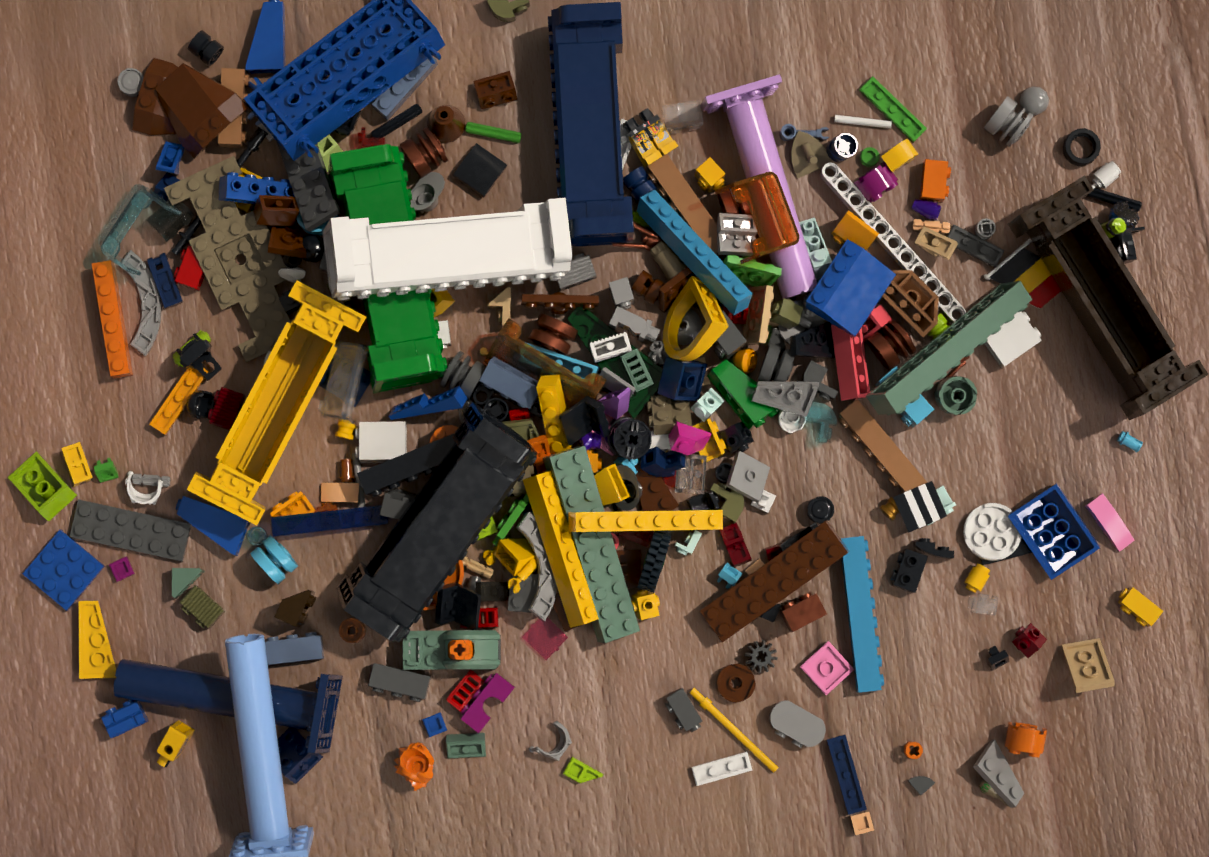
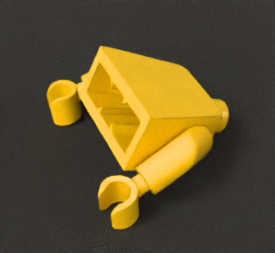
[483,538,538,593]

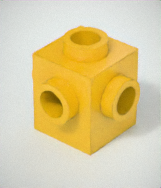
[631,589,660,620]

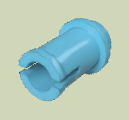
[1117,431,1143,453]

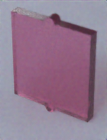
[522,618,568,660]

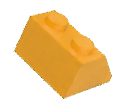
[832,210,879,251]

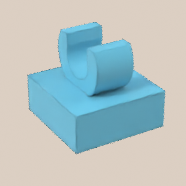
[614,457,640,475]
[717,562,742,589]

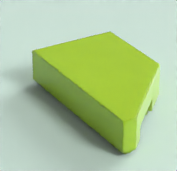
[563,757,604,783]

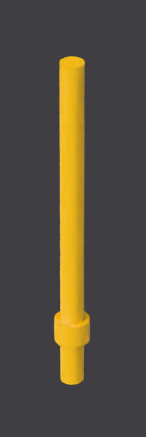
[689,688,779,773]

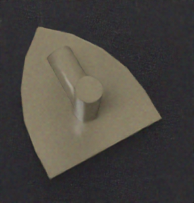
[791,130,832,179]

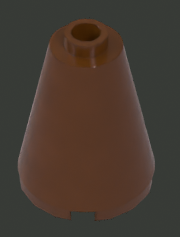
[427,105,465,143]

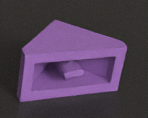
[597,387,630,420]

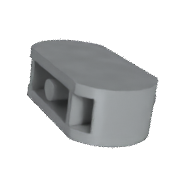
[769,700,826,748]

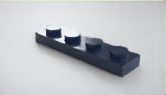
[826,734,867,815]

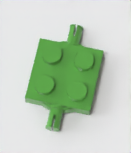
[492,493,530,546]

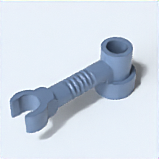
[780,124,829,141]

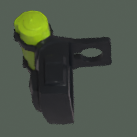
[1100,218,1145,264]
[172,330,222,380]

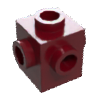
[1012,623,1047,658]

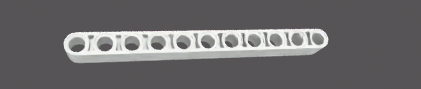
[821,163,966,324]

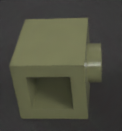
[770,298,803,330]

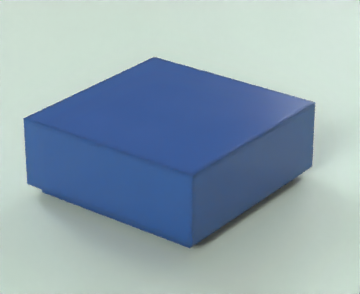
[422,712,447,737]

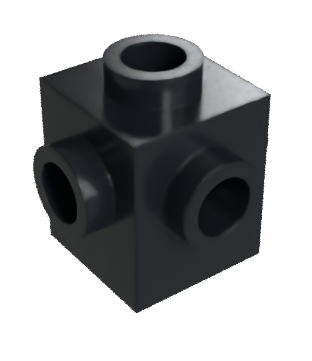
[720,422,754,453]

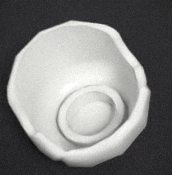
[778,410,807,433]

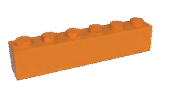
[92,260,133,379]

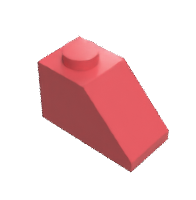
[862,304,892,342]

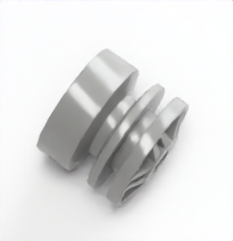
[984,96,1034,147]

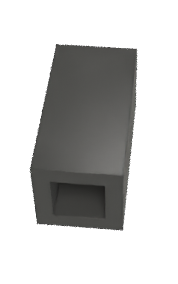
[665,688,703,733]

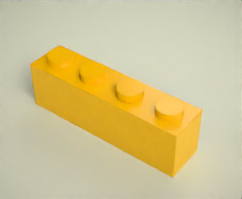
[536,375,571,454]

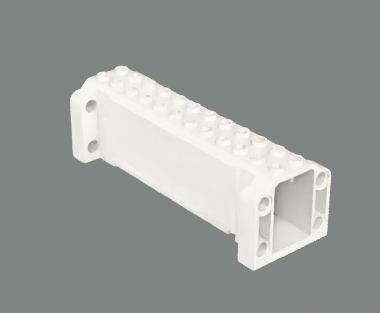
[323,198,572,301]

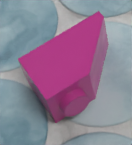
[668,422,711,455]

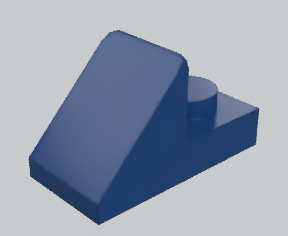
[156,141,184,175]

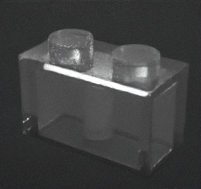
[662,100,704,134]
[675,454,707,494]

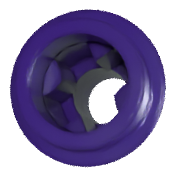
[912,199,942,220]

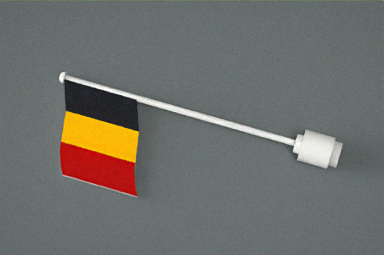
[984,161,1121,309]

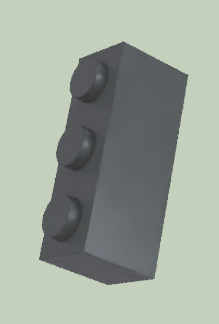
[368,663,431,702]

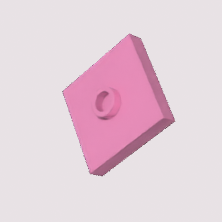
[800,641,855,695]

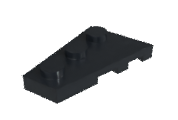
[790,321,835,359]

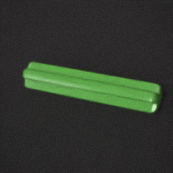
[465,122,521,143]

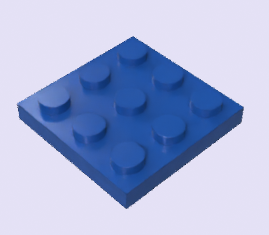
[23,529,105,611]

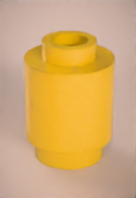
[964,563,990,593]

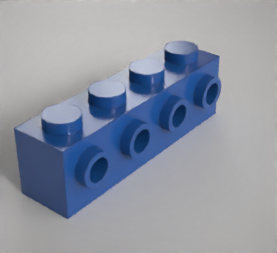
[219,172,295,205]

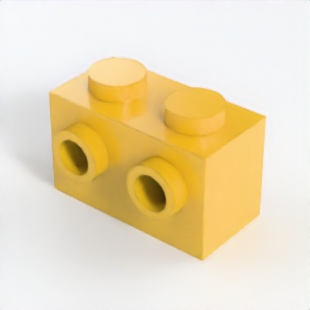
[695,157,725,193]

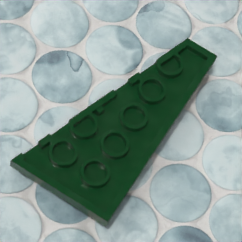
[568,307,663,419]

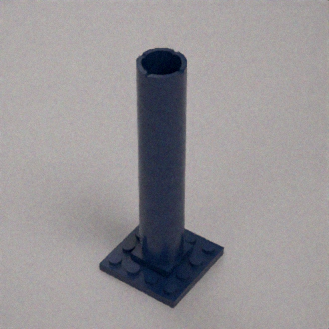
[114,659,343,754]

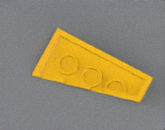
[79,601,117,679]

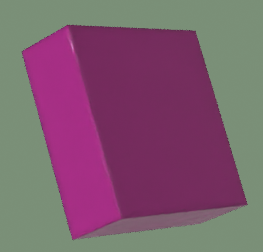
[109,556,135,582]

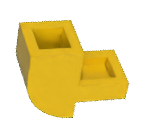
[881,139,918,172]

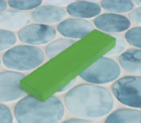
[859,76,927,143]

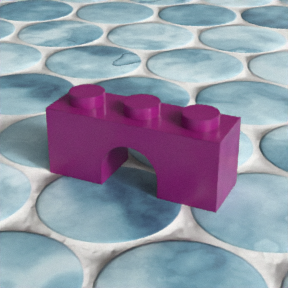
[461,673,515,733]

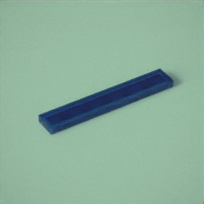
[271,505,388,537]

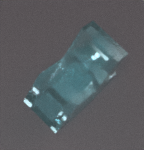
[806,402,837,444]

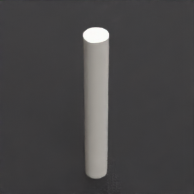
[834,115,892,129]

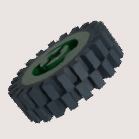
[637,531,672,593]

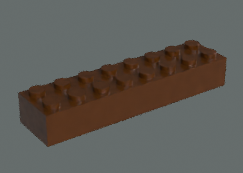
[700,520,849,643]

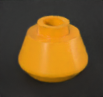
[733,348,757,374]

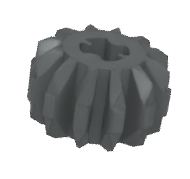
[745,640,778,673]

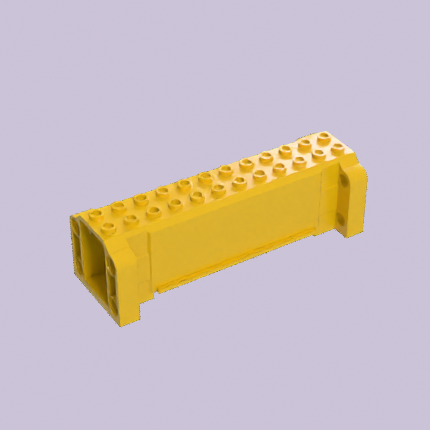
[187,280,366,525]

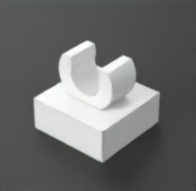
[751,490,776,513]

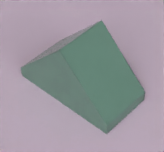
[172,568,205,598]

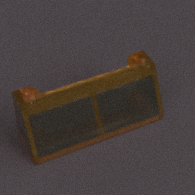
[484,318,607,410]

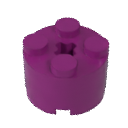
[854,161,898,203]

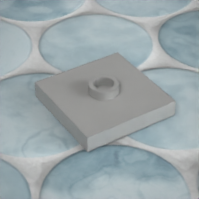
[726,451,770,502]

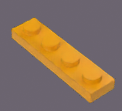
[149,368,209,435]

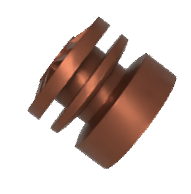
[399,127,448,178]
[866,319,916,371]

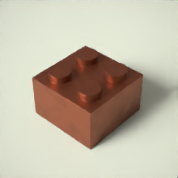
[780,592,827,632]

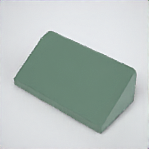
[446,733,486,759]

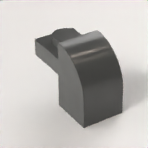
[802,360,838,401]

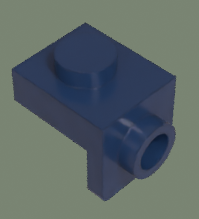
[153,172,180,207]

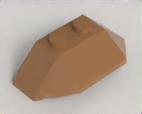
[882,270,939,338]

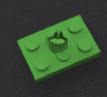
[723,254,782,287]

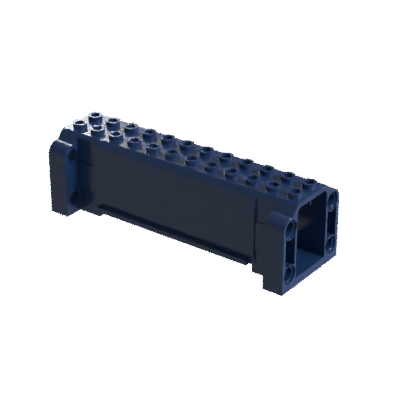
[548,2,634,247]

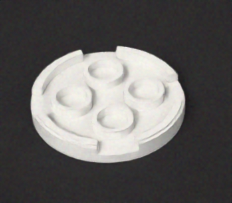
[963,503,1021,561]

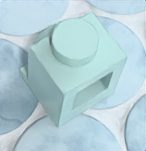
[690,388,725,422]

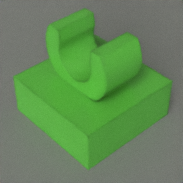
[94,458,119,483]

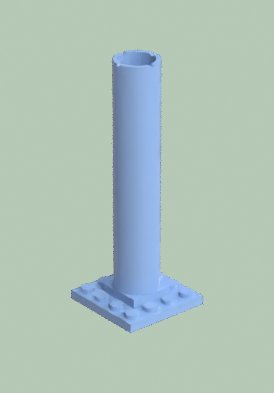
[225,634,314,857]

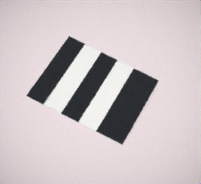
[893,481,947,533]

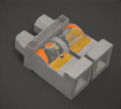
[608,306,660,343]

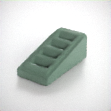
[620,349,654,392]

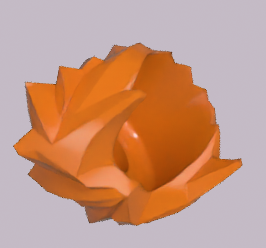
[394,742,434,791]

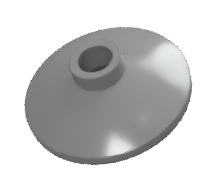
[664,309,702,345]

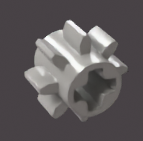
[648,341,668,364]

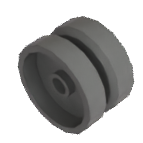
[757,343,795,382]

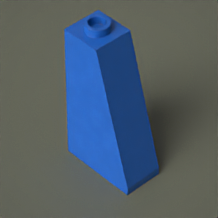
[245,0,286,74]
[176,496,250,556]

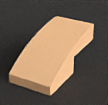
[321,483,359,503]

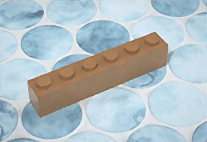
[648,154,723,258]
[838,399,928,494]

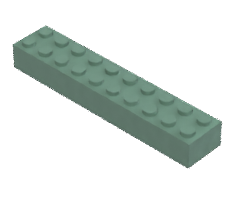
[866,281,1032,415]
[543,446,640,643]

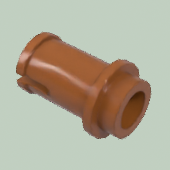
[339,459,355,483]

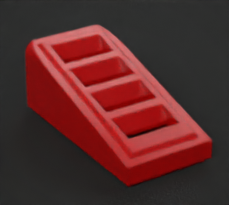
[460,608,499,628]
[446,669,485,712]

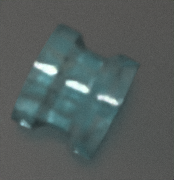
[247,526,268,546]

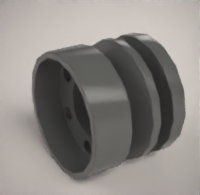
[440,351,487,402]

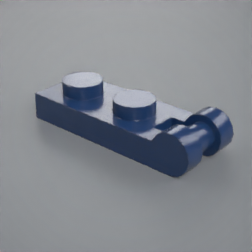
[147,253,183,309]

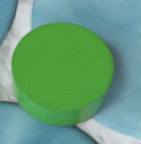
[860,147,879,167]

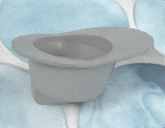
[410,172,445,213]

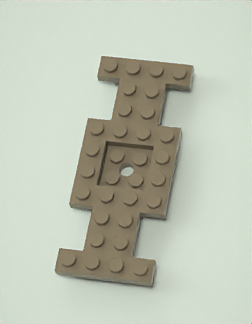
[164,156,292,362]

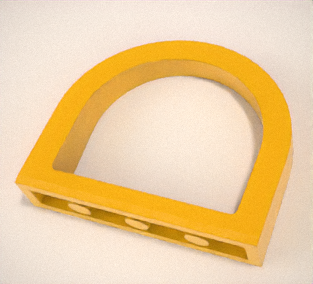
[663,276,729,361]

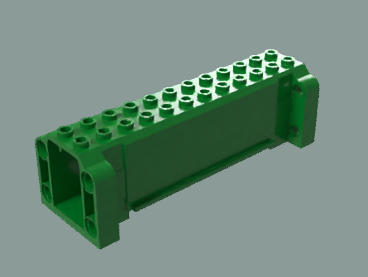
[328,144,447,394]

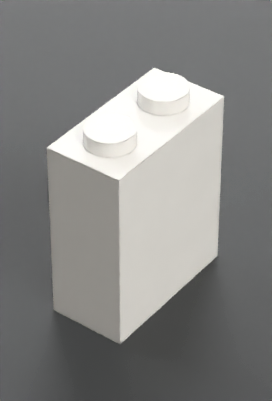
[984,311,1042,368]
[356,421,407,463]

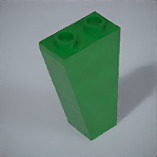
[707,360,780,430]

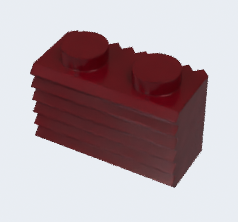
[208,387,245,431]

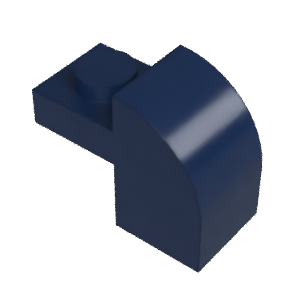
[641,447,686,477]

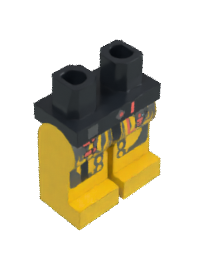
[623,108,678,167]

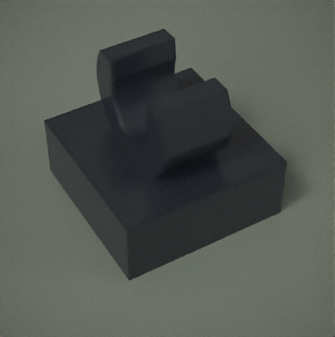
[988,646,1009,671]

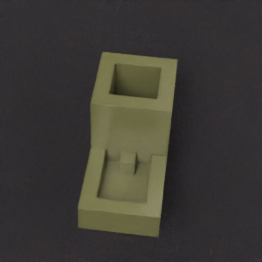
[486,0,530,22]
[709,482,744,523]

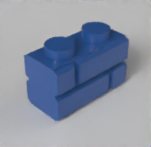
[101,700,149,738]

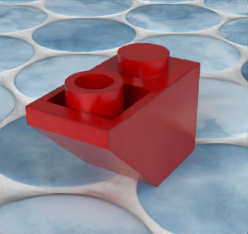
[174,245,205,291]

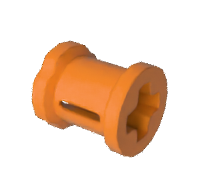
[904,741,923,759]

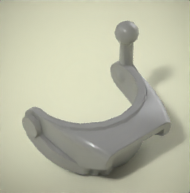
[529,721,572,761]

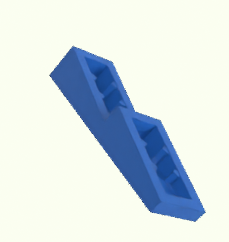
[389,386,467,420]

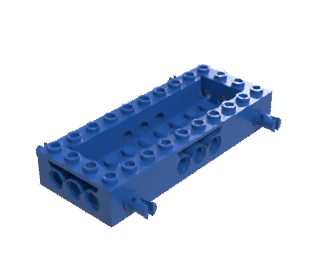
[244,0,445,161]

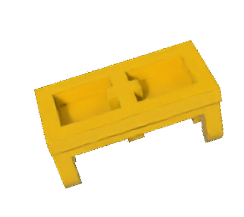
[61,442,93,487]

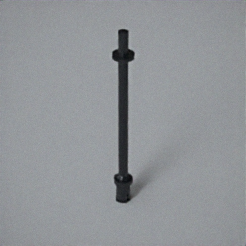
[172,126,268,256]

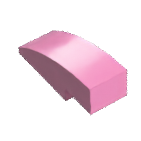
[1085,493,1134,552]

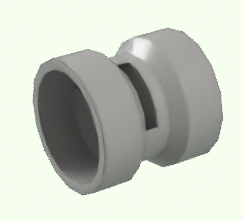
[974,218,996,240]

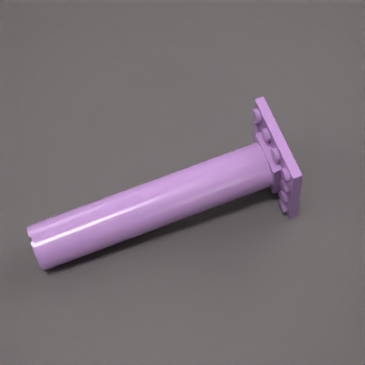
[701,74,818,299]

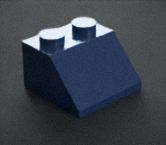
[657,356,707,401]

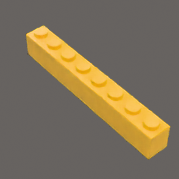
[523,471,599,628]
[568,510,723,532]

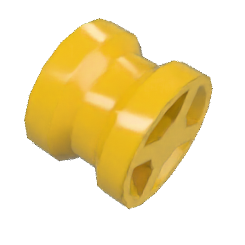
[335,421,357,440]

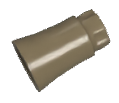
[650,241,687,281]

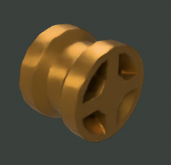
[879,497,900,521]

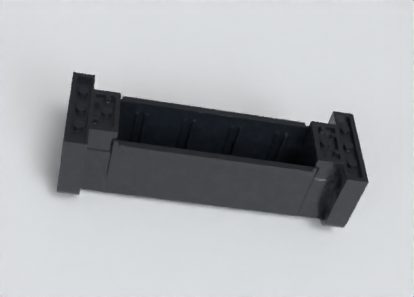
[336,402,537,642]

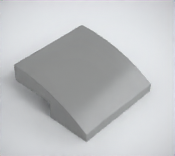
[717,213,758,256]

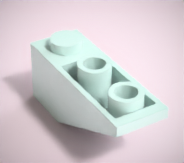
[799,217,832,280]

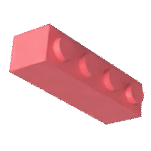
[831,325,870,401]

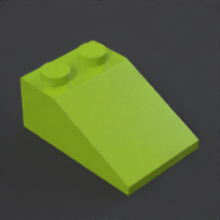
[8,451,77,521]

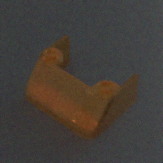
[715,171,799,264]

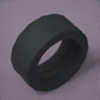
[1063,128,1101,166]

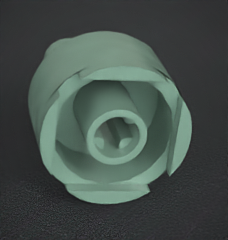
[934,376,977,415]

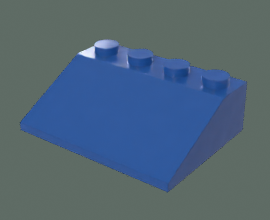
[806,239,896,337]
[1008,483,1100,580]

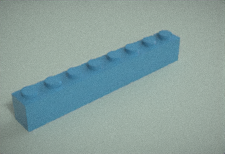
[636,190,753,316]
[841,536,884,693]

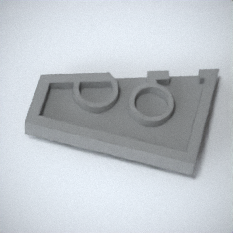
[752,381,819,417]
[973,739,1024,808]

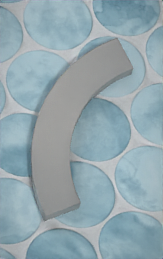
[119,250,162,356]
[516,512,557,621]

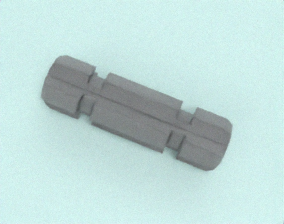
[132,474,171,487]

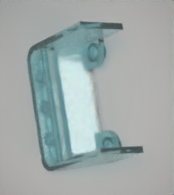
[98,184,181,276]

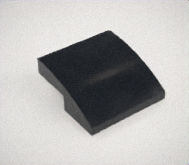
[453,143,507,198]

